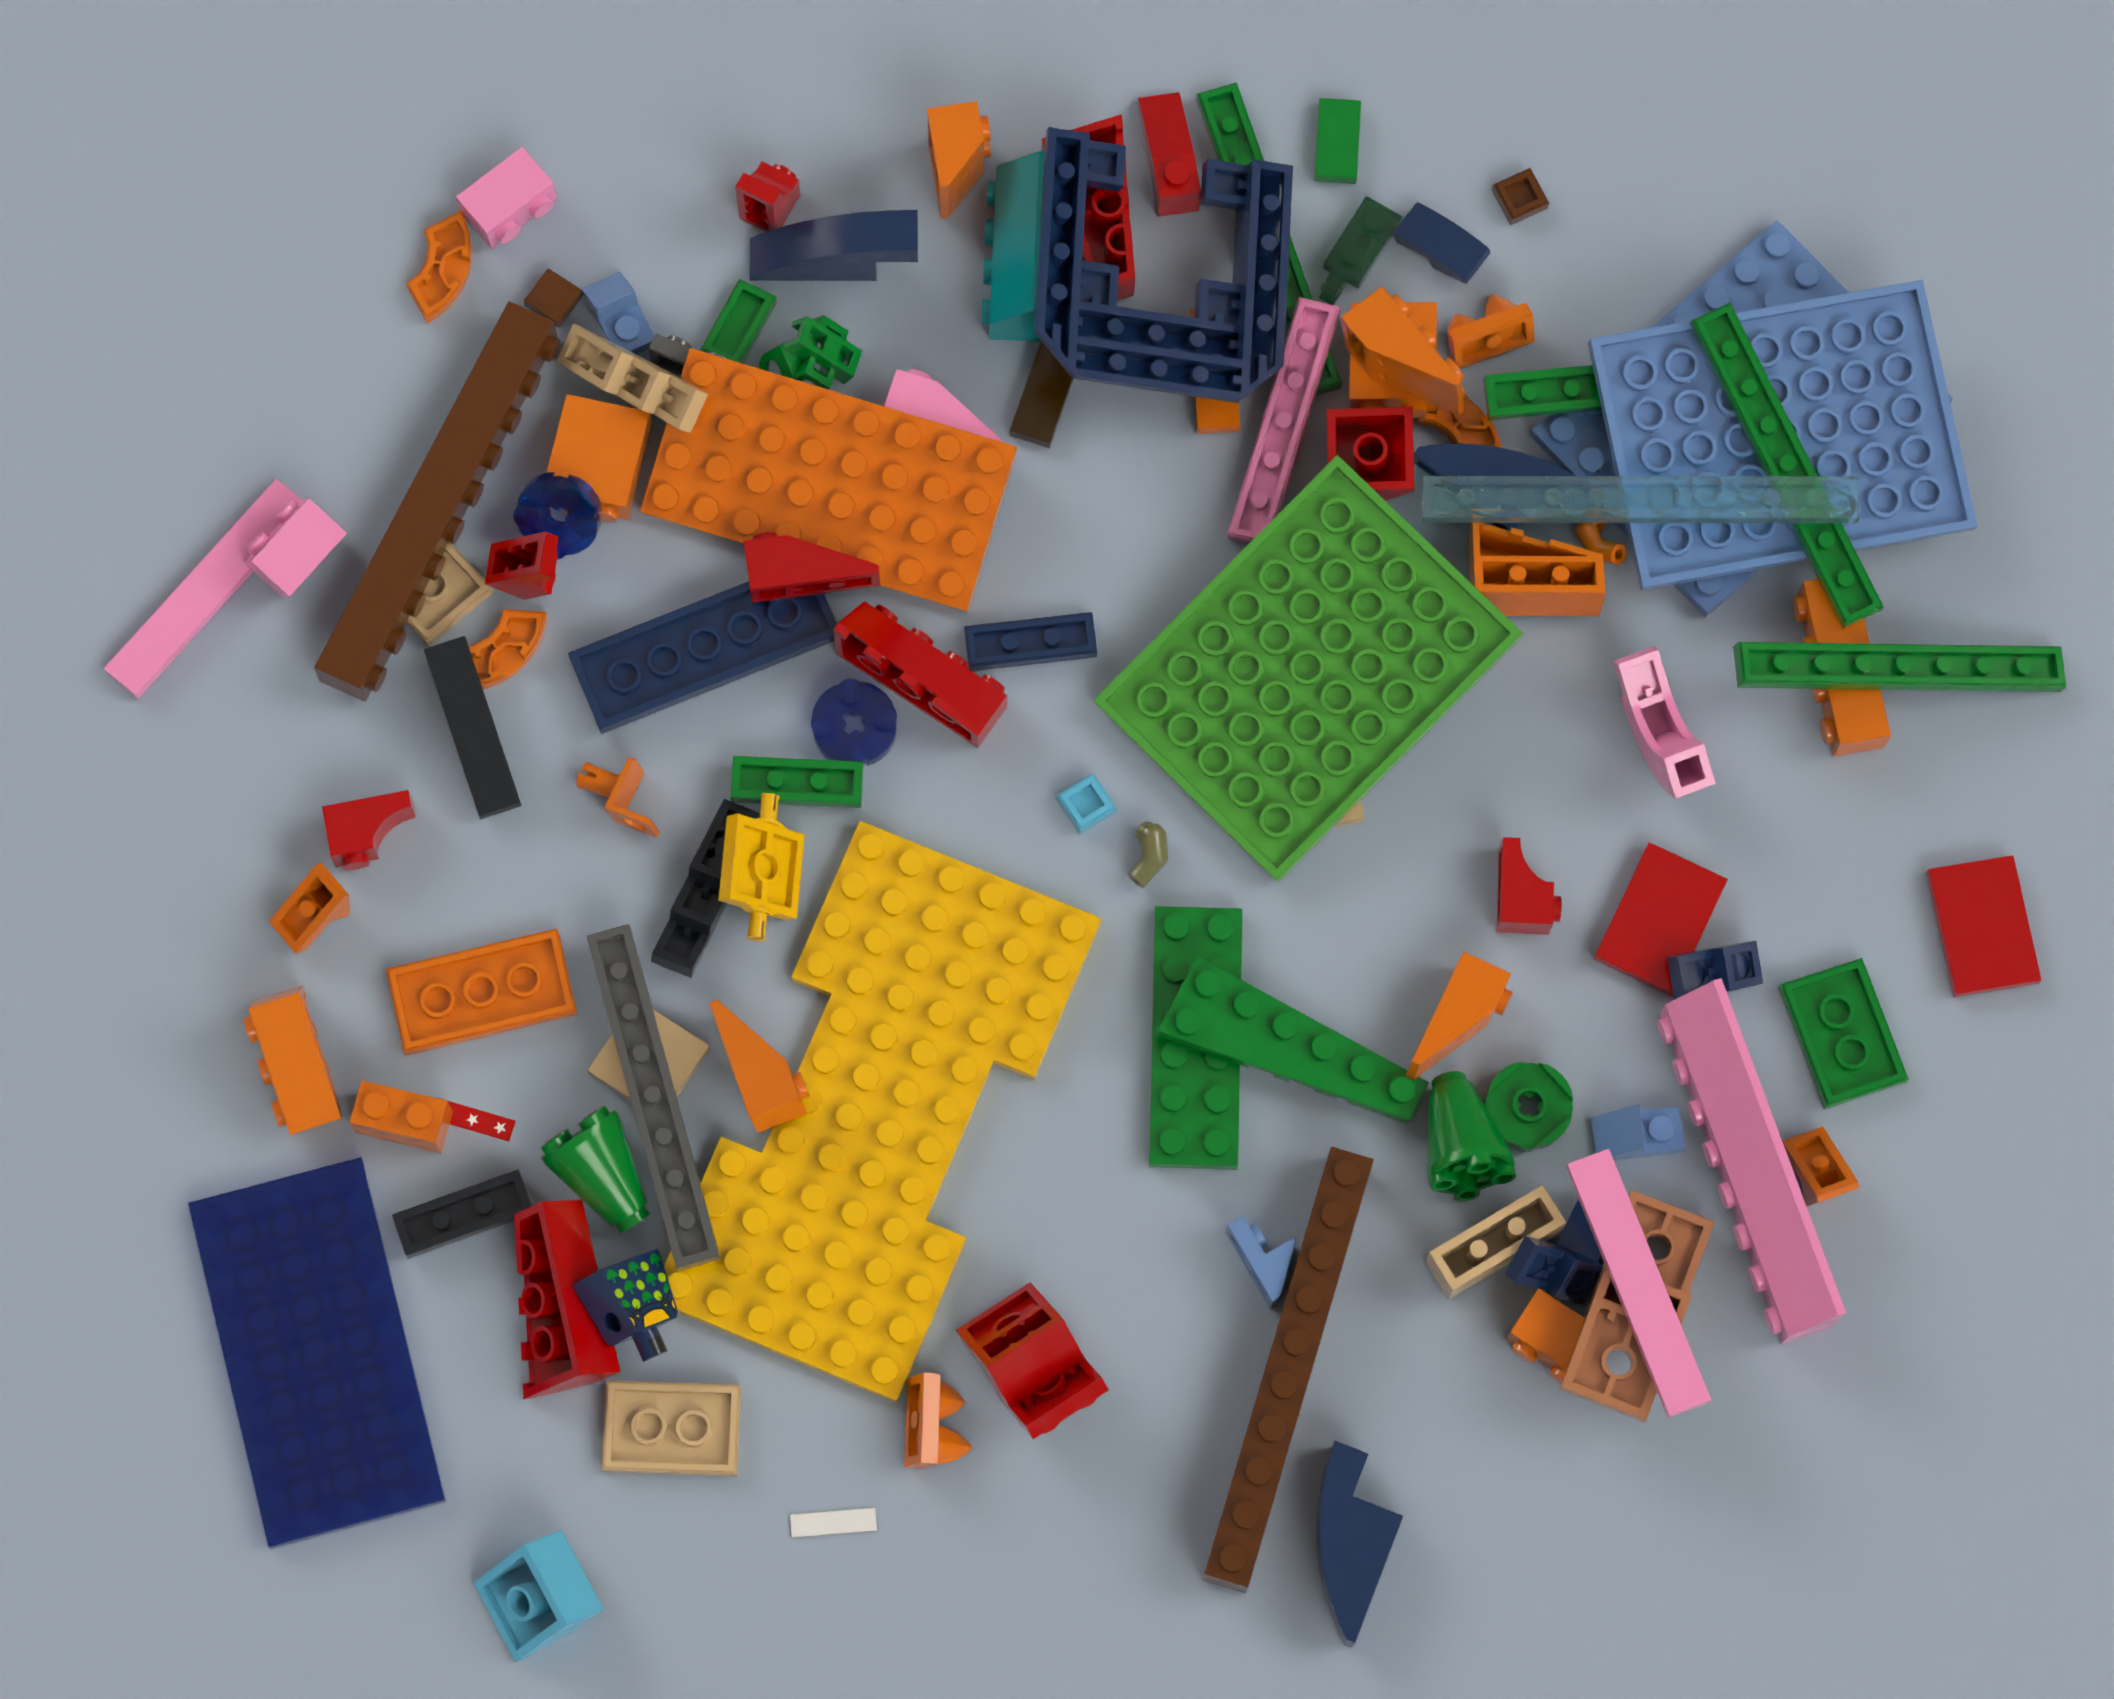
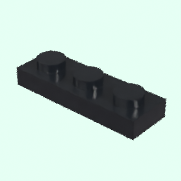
[392,1169,532,1259]

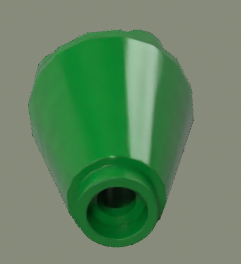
[1427,1071,1516,1202]
[540,1105,650,1233]

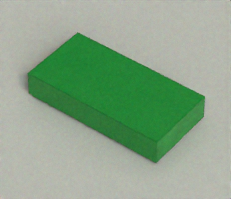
[1314,98,1361,184]
[700,279,777,364]

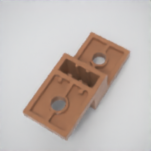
[1559,1190,1715,1423]

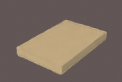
[601,1380,742,1476]

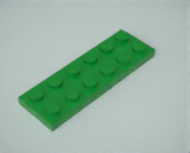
[1149,906,1242,1170]

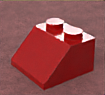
[1327,406,1415,501]

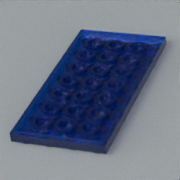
[188,1157,447,1549]

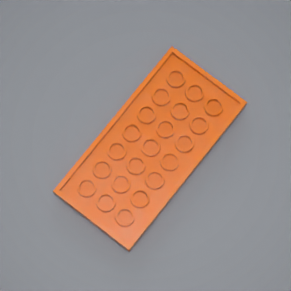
[640,348,1018,612]

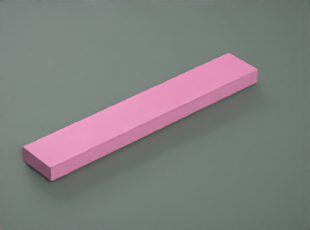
[1227,297,1341,544]
[103,479,302,699]
[1566,1149,1711,1418]

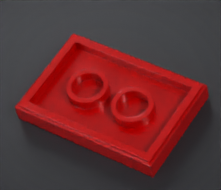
[1593,842,1728,997]
[1926,855,2042,998]

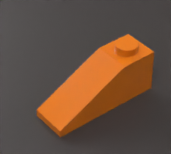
[1405,951,1513,1081]
[709,1000,810,1133]

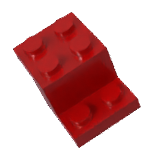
[956,1282,1109,1439]

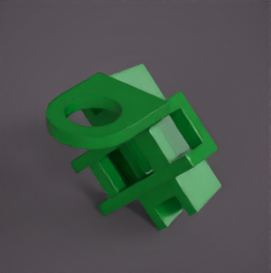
[759,315,862,390]

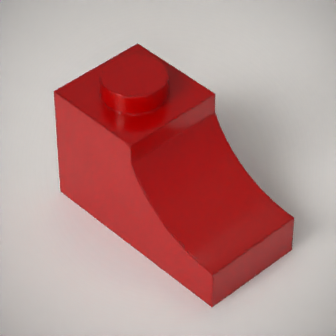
[735,161,800,232]
[484,531,559,600]
[322,790,416,870]
[1496,837,1562,935]

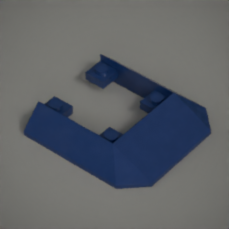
[1034,127,1293,403]

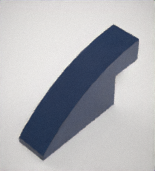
[750,210,918,281]
[1414,443,1601,531]
[1316,1441,1403,1648]

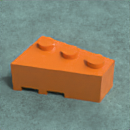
[1468,516,1605,616]
[243,985,342,1135]

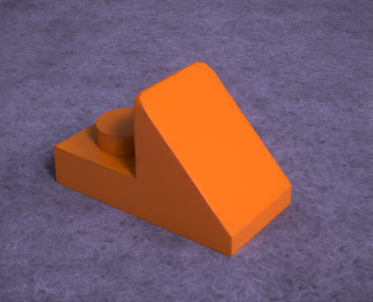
[269,863,350,954]
[1782,1127,1859,1206]

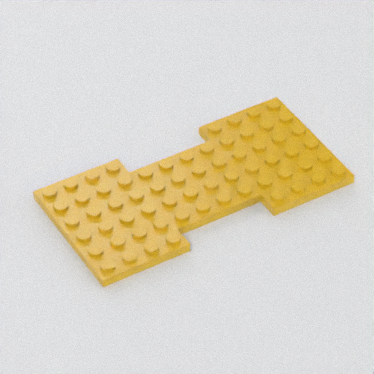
[664,821,1102,1403]

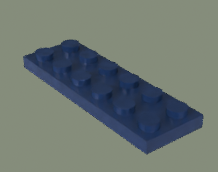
[568,581,837,734]

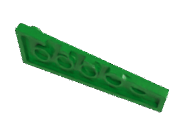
[1155,956,1429,1124]

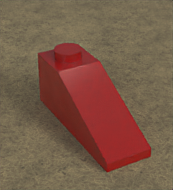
[1138,92,1201,217]
[744,532,880,603]

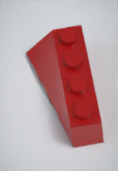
[1041,114,1135,301]
[833,601,1007,748]
[514,1200,621,1399]

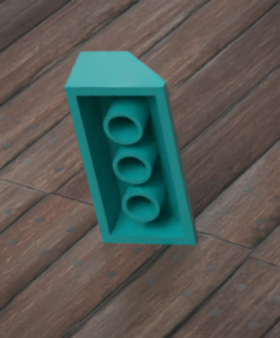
[981,151,1045,342]

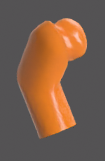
[1576,513,1627,565]

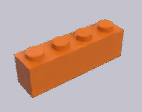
[1793,579,1891,757]

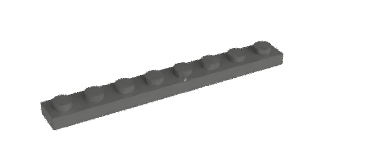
[587,924,721,1272]

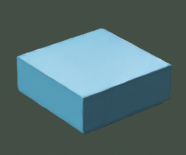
[1056,773,1117,834]

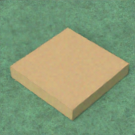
[407,542,494,647]
[587,1009,711,1101]

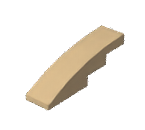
[556,323,708,433]

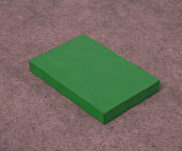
[1778,958,1909,1110]

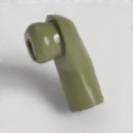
[1127,821,1168,888]

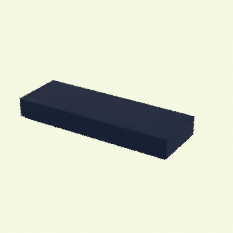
[964,612,1098,671]

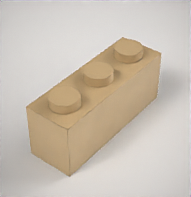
[1425,1185,1567,1300]

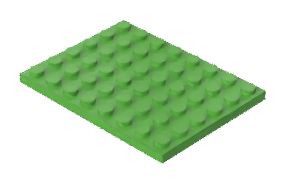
[1093,455,1524,883]

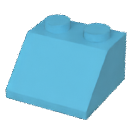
[473,1530,604,1663]

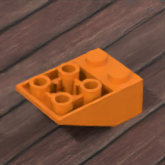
[1341,287,1465,415]

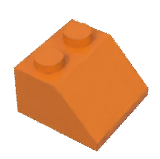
[927,101,991,219]

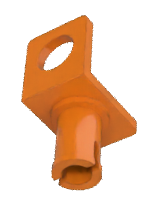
[576,757,660,838]

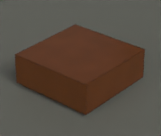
[1492,168,1549,225]
[524,268,584,328]

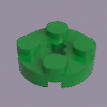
[1484,1062,1573,1152]

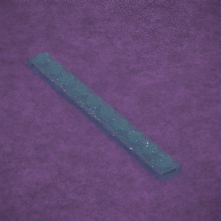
[1422,476,1859,523]

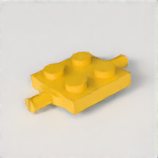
[718,793,805,942]

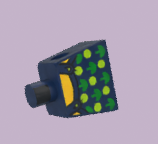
[572,1248,678,1362]

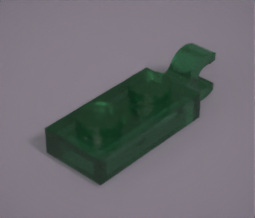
[1319,196,1403,305]

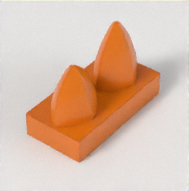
[1447,294,1535,369]
[904,1372,972,1469]

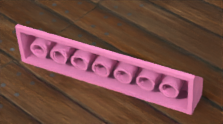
[1657,978,1846,1344]

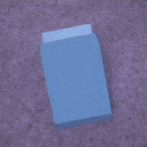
[582,271,654,355]
[1590,1104,1686,1160]
[1226,1216,1296,1308]

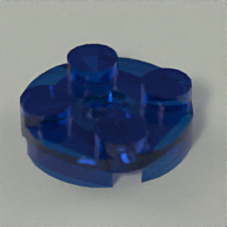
[513,472,602,559]
[811,678,897,766]

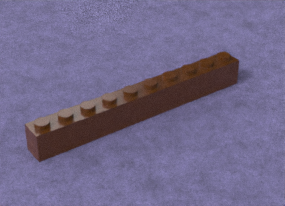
[314,301,560,702]
[1202,1146,1374,1593]

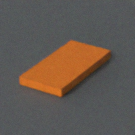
[386,928,578,1055]

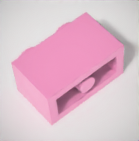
[456,147,557,249]
[244,498,347,598]

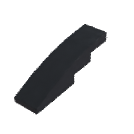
[424,636,522,820]
[651,799,760,978]

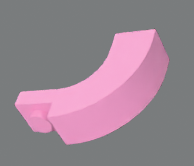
[1613,646,1716,799]

